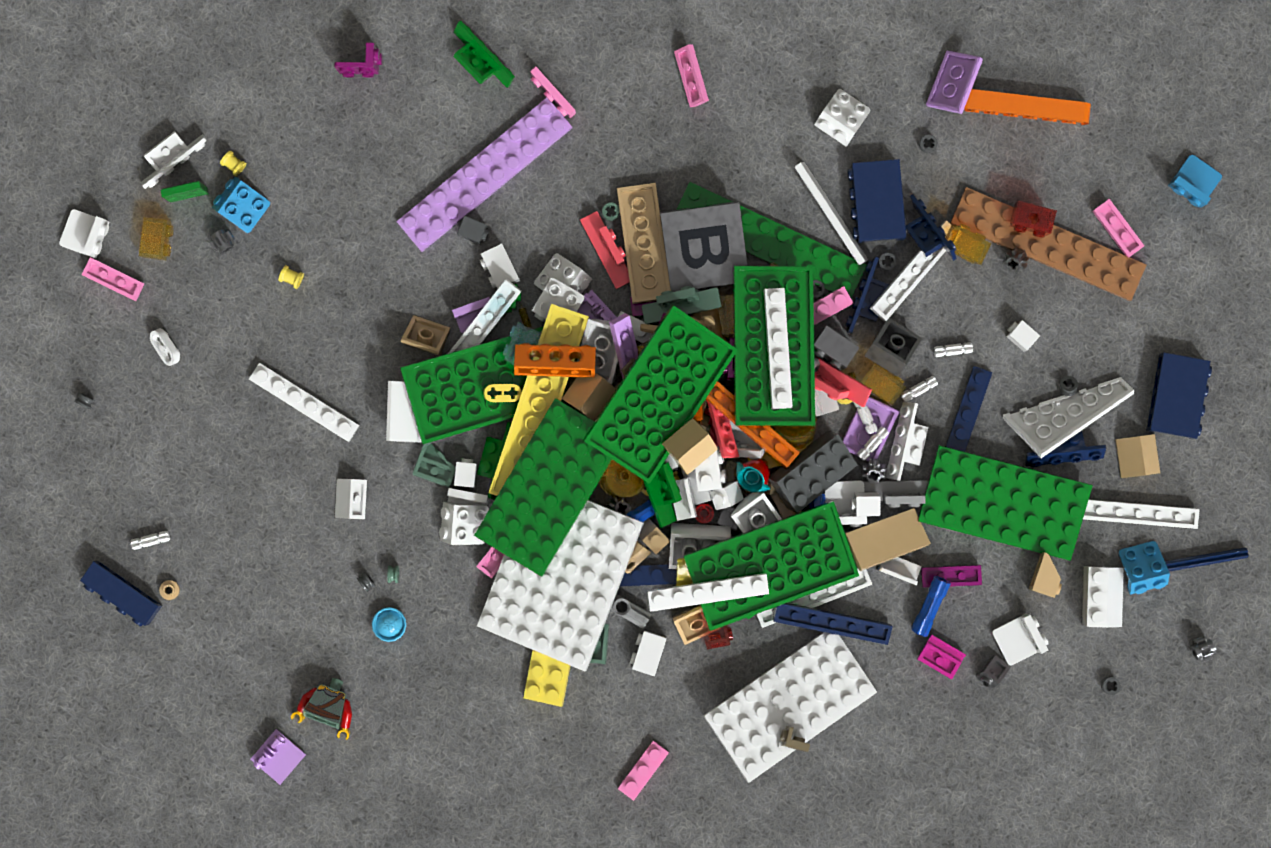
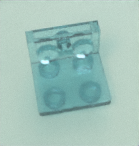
[503,322,542,365]

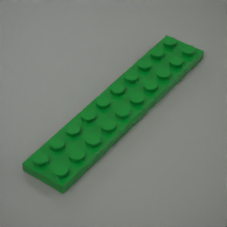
[676,182,867,298]

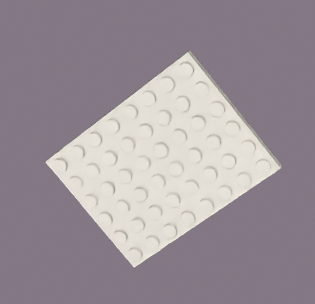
[477,500,644,671]

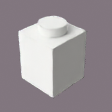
[1006,320,1040,352]
[454,458,477,487]
[709,481,744,510]
[851,492,880,516]

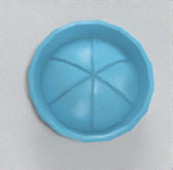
[372,607,406,642]

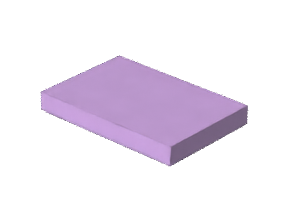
[926,50,983,114]
[842,397,900,461]

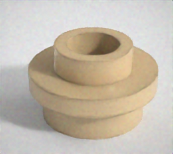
[159,580,180,600]

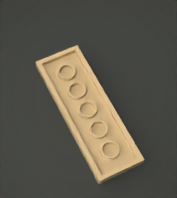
[617,183,671,304]

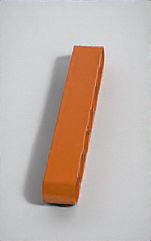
[964,89,1091,125]

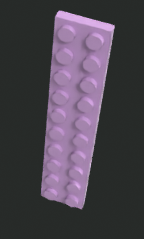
[396,98,572,252]

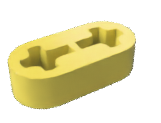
[483,384,522,402]

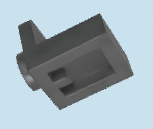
[976,655,1011,689]

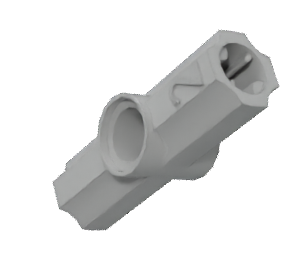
[610,594,652,629]

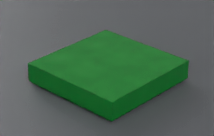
[160,181,209,203]

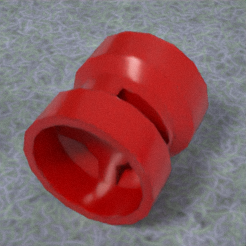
[695,504,714,523]

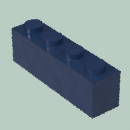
[80,561,163,626]

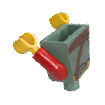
[291,678,352,740]

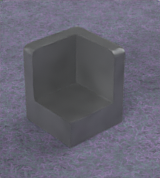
[717,507,738,531]

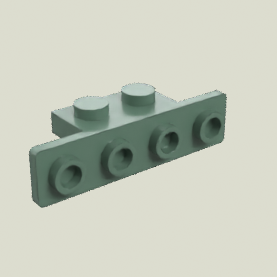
[642,286,722,325]

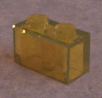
[139,217,173,261]
[943,224,991,265]
[860,363,906,406]

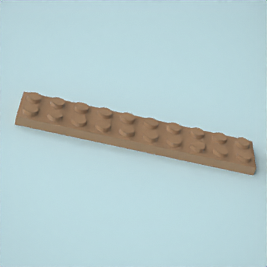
[950,187,1146,301]

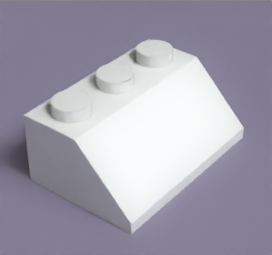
[577,319,619,385]
[386,381,421,442]
[730,492,782,533]
[669,523,731,569]
[1082,566,1124,627]

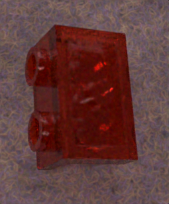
[704,625,733,650]

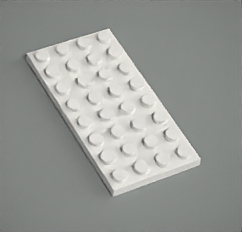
[703,632,877,783]

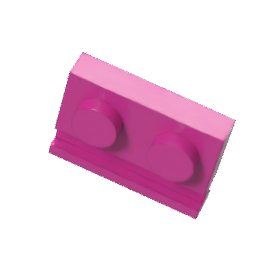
[917,634,966,679]

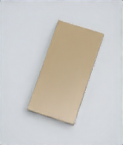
[845,508,931,571]

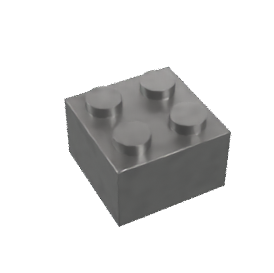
[865,318,922,377]
[814,326,859,370]

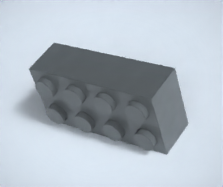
[768,430,857,513]

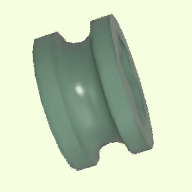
[602,202,620,221]
[387,565,399,583]

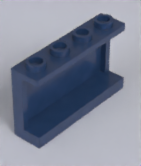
[848,159,906,243]
[1146,353,1212,439]

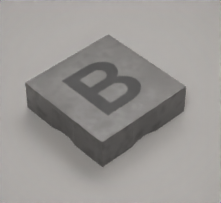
[660,201,748,292]

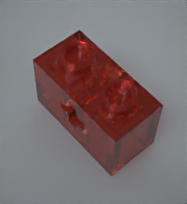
[1009,201,1057,238]

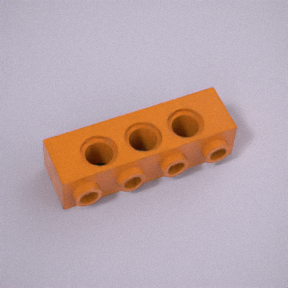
[514,343,596,378]

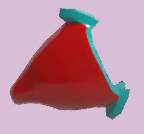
[736,459,770,492]

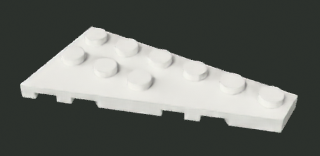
[1003,377,1134,458]

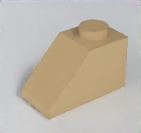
[639,518,670,554]
[1029,552,1062,598]

